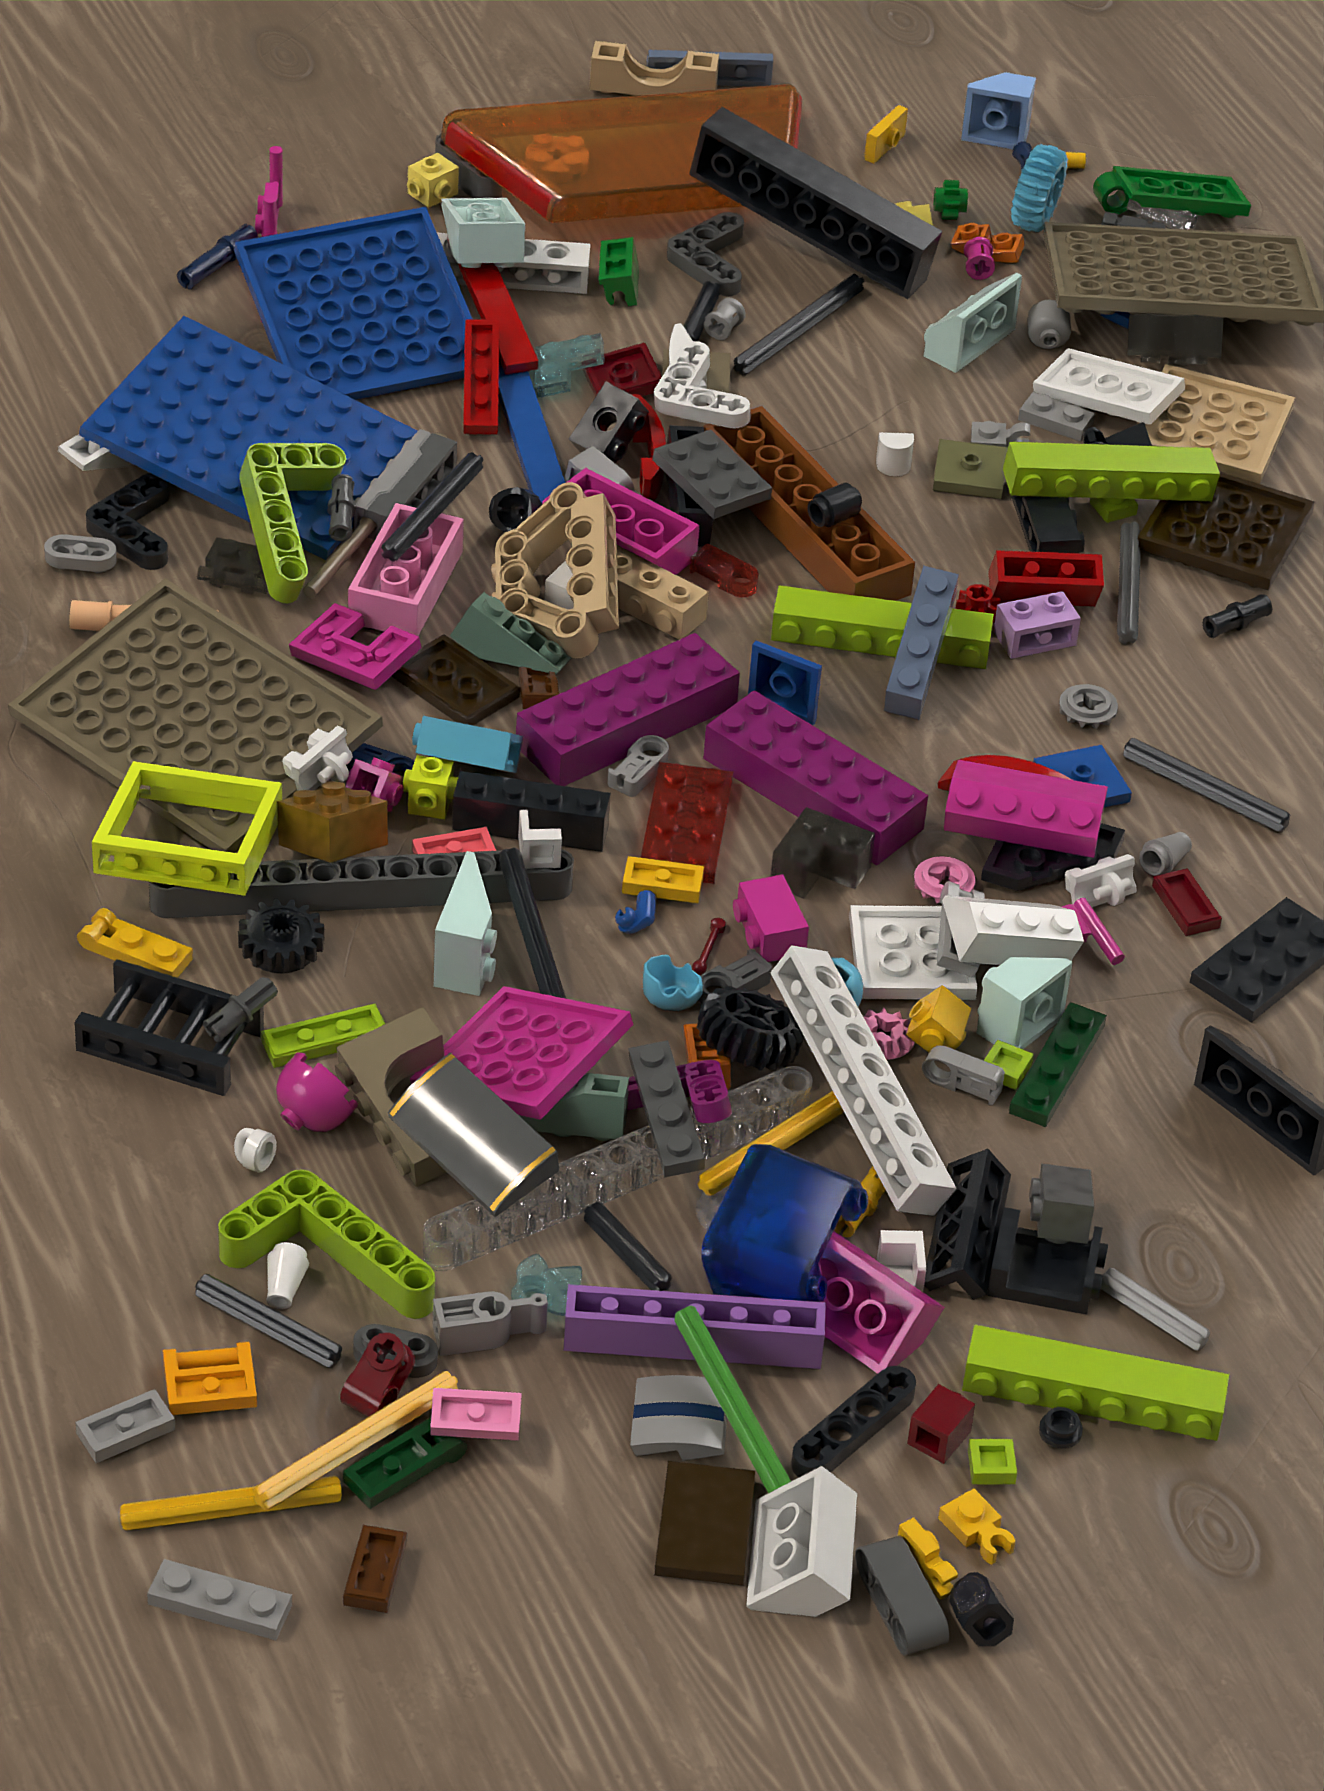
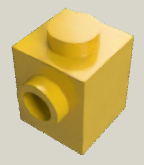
[906,985,972,1053]

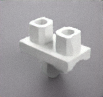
[282,725,353,791]
[1065,854,1137,907]

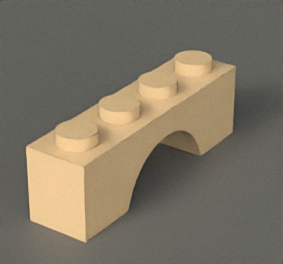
[590,41,719,104]

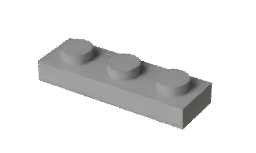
[147,1559,292,1640]

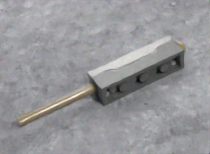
[303,429,457,598]

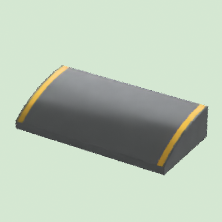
[388,1053,559,1217]

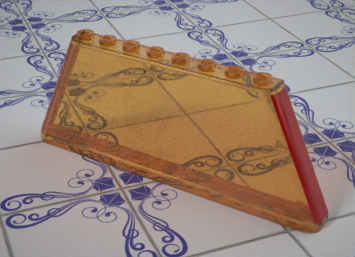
[441,84,802,223]

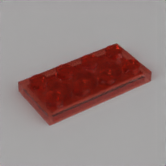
[640,762,734,884]

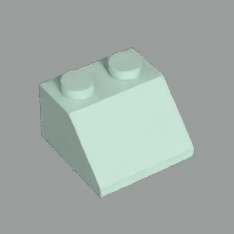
[976,957,1073,1049]

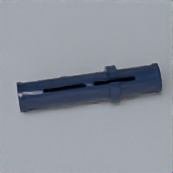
[177,224,258,290]

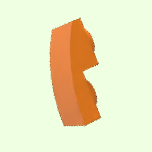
[951,223,1025,263]

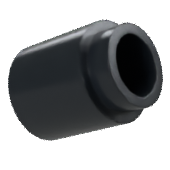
[807,482,862,528]

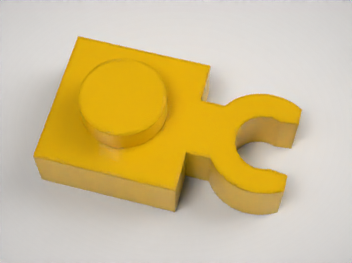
[938,1488,1016,1565]
[898,1517,958,1599]

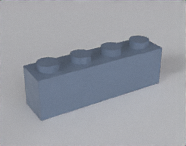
[884,565,959,720]

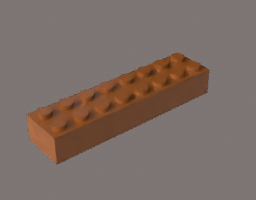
[703,406,915,601]

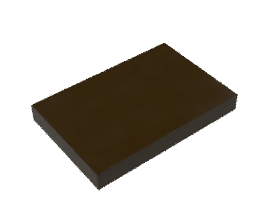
[392,634,520,726]
[654,1461,756,1585]

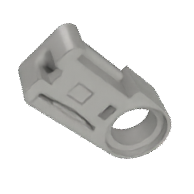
[607,735,669,797]
[922,1046,1005,1105]

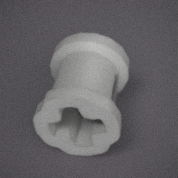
[704,298,746,340]

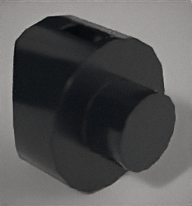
[489,487,542,533]

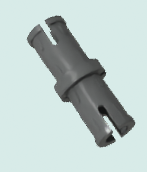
[327,474,356,541]

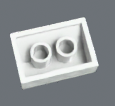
[942,895,1084,965]
[746,1466,857,1617]

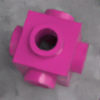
[345,757,404,812]

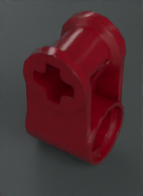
[340,1332,415,1417]

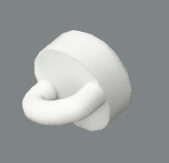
[234,1128,277,1173]

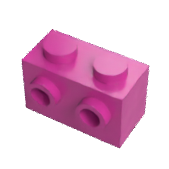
[733,874,809,962]

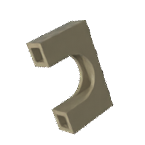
[335,1007,447,1187]

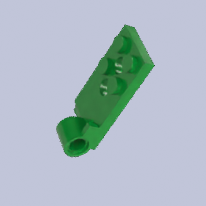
[1093,166,1251,218]

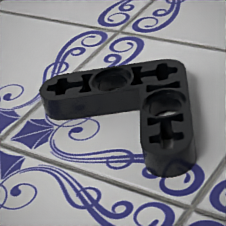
[86,473,170,570]

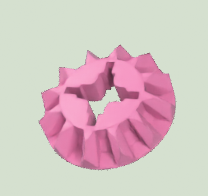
[914,856,976,904]
[864,1008,915,1060]

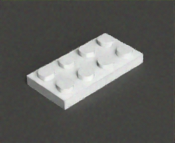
[1033,348,1185,425]

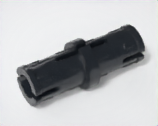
[1202,594,1273,638]

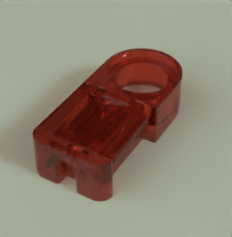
[690,544,759,597]

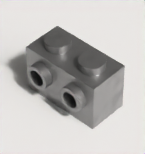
[1029,1163,1094,1244]

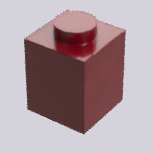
[907,1384,975,1464]

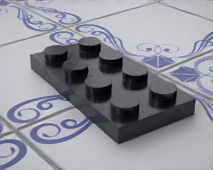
[1190,897,1324,1023]

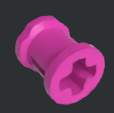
[964,237,995,280]

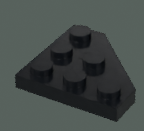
[981,823,1125,891]

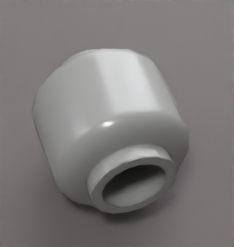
[1027,299,1071,349]

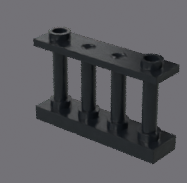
[74,959,264,1096]

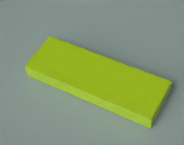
[261,1004,385,1068]

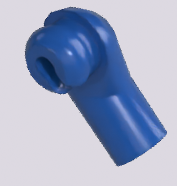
[615,890,656,934]

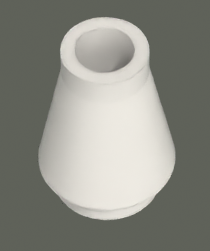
[266,1242,309,1309]

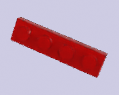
[463,319,499,435]

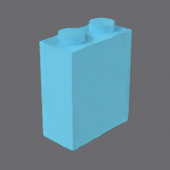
[412,716,524,773]

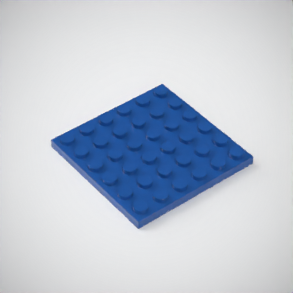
[234,207,472,400]

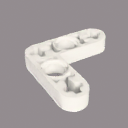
[654,341,751,428]

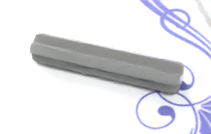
[1101,1268,1210,1351]

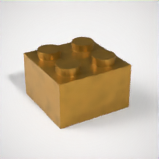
[277,782,388,863]

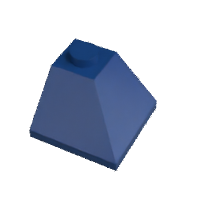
[748,641,822,725]

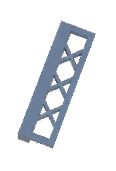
[646,50,773,87]

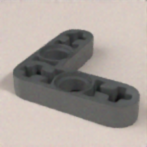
[667,212,744,296]

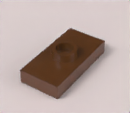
[518,666,559,709]
[343,1525,407,1613]

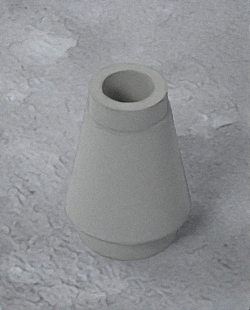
[1139,832,1192,875]

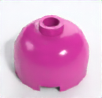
[276,1052,358,1132]

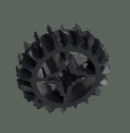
[696,986,804,1071]

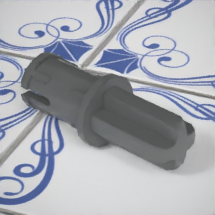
[203,977,278,1042]

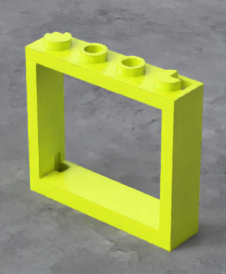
[92,761,283,896]

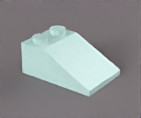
[441,198,525,268]
[434,851,497,996]

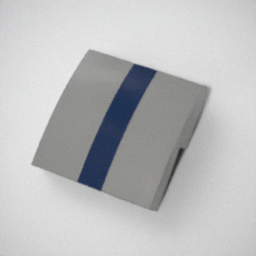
[630,1375,727,1461]

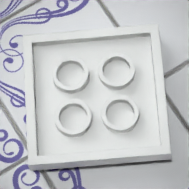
[849,905,977,1000]

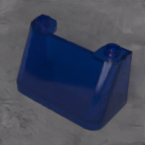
[701,1144,868,1302]

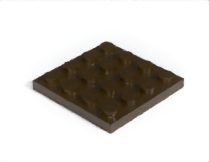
[1137,471,1315,590]

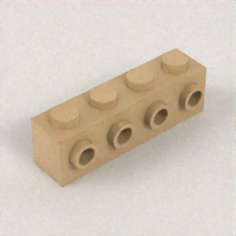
[616,545,708,640]

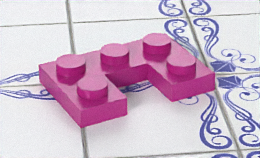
[289,603,421,690]

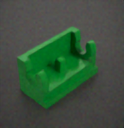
[599,237,639,306]

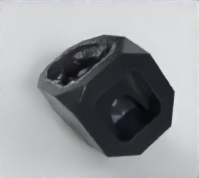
[949,1572,1014,1647]

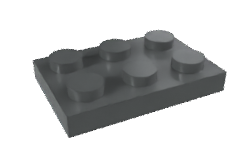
[653,430,772,519]

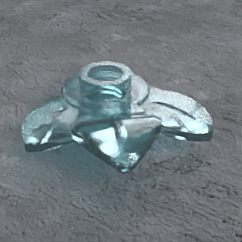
[511,1253,582,1316]

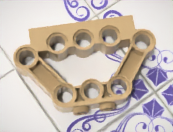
[491,482,619,658]

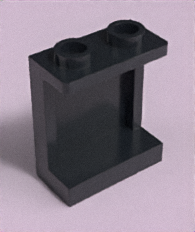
[987,1207,1108,1315]

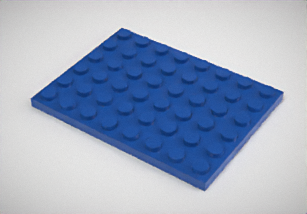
[79,316,418,560]

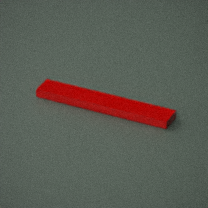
[447,237,539,375]

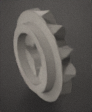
[1059,684,1118,729]

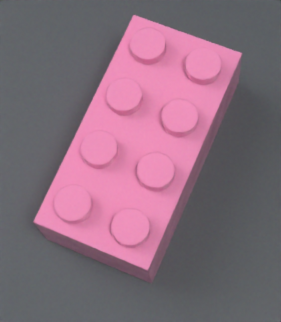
[348,503,464,636]

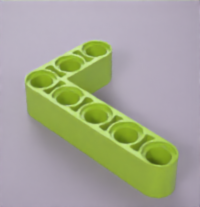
[239,443,346,603]
[218,1169,435,1319]

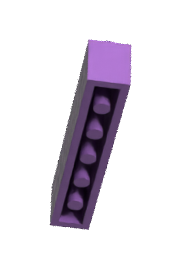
[563,1284,825,1369]

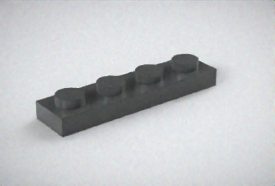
[628,1040,705,1177]

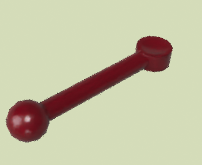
[692,918,726,975]

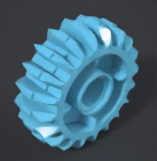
[1011,144,1068,232]

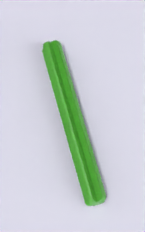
[675,1306,791,1493]

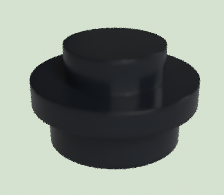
[1039,1407,1083,1449]

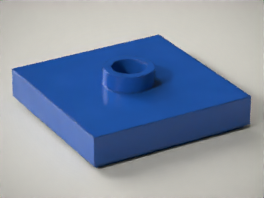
[1033,744,1132,808]

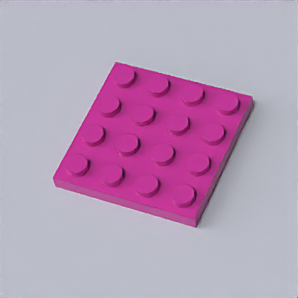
[410,986,634,1120]

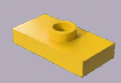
[864,105,908,164]

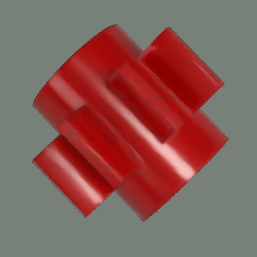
[955,584,1000,623]

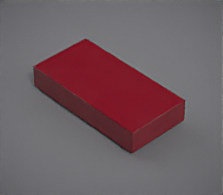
[1152,868,1222,936]

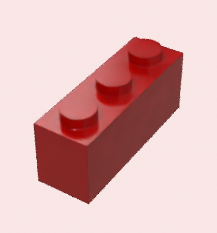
[988,550,1104,607]

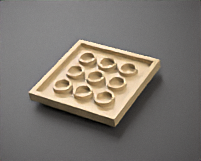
[1136,364,1295,484]

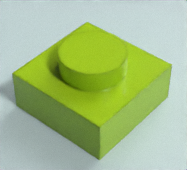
[1089,498,1138,523]
[984,1039,1034,1090]
[968,1439,1017,1484]

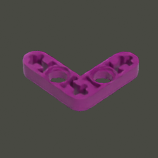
[628,1060,732,1123]

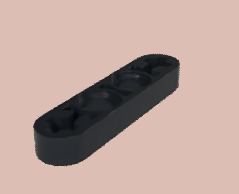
[791,1366,916,1478]

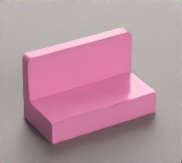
[430,1388,521,1440]

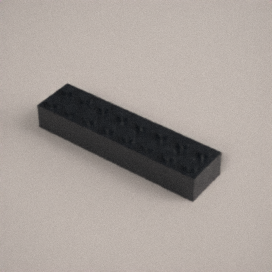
[689,107,942,299]

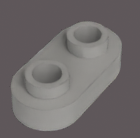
[44,534,117,573]

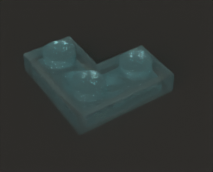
[534,333,604,398]

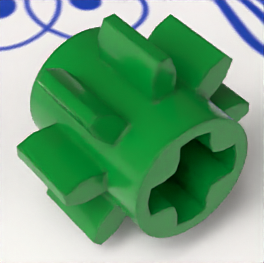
[933,180,968,220]

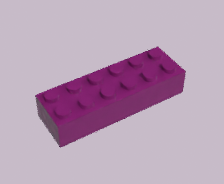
[516,633,740,786]
[703,690,929,866]

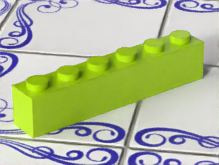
[1003,442,1220,501]
[771,585,994,669]
[962,1324,1230,1441]

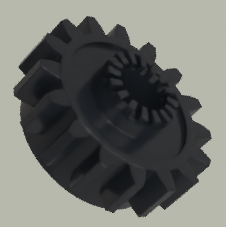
[238,899,324,974]

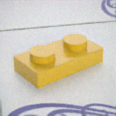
[622,856,704,903]

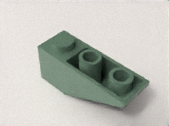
[450,592,571,674]
[519,1073,629,1141]

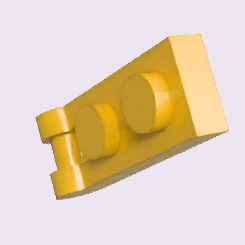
[77,908,193,978]

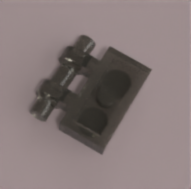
[197,537,268,595]

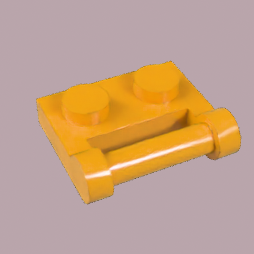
[162,1342,257,1415]

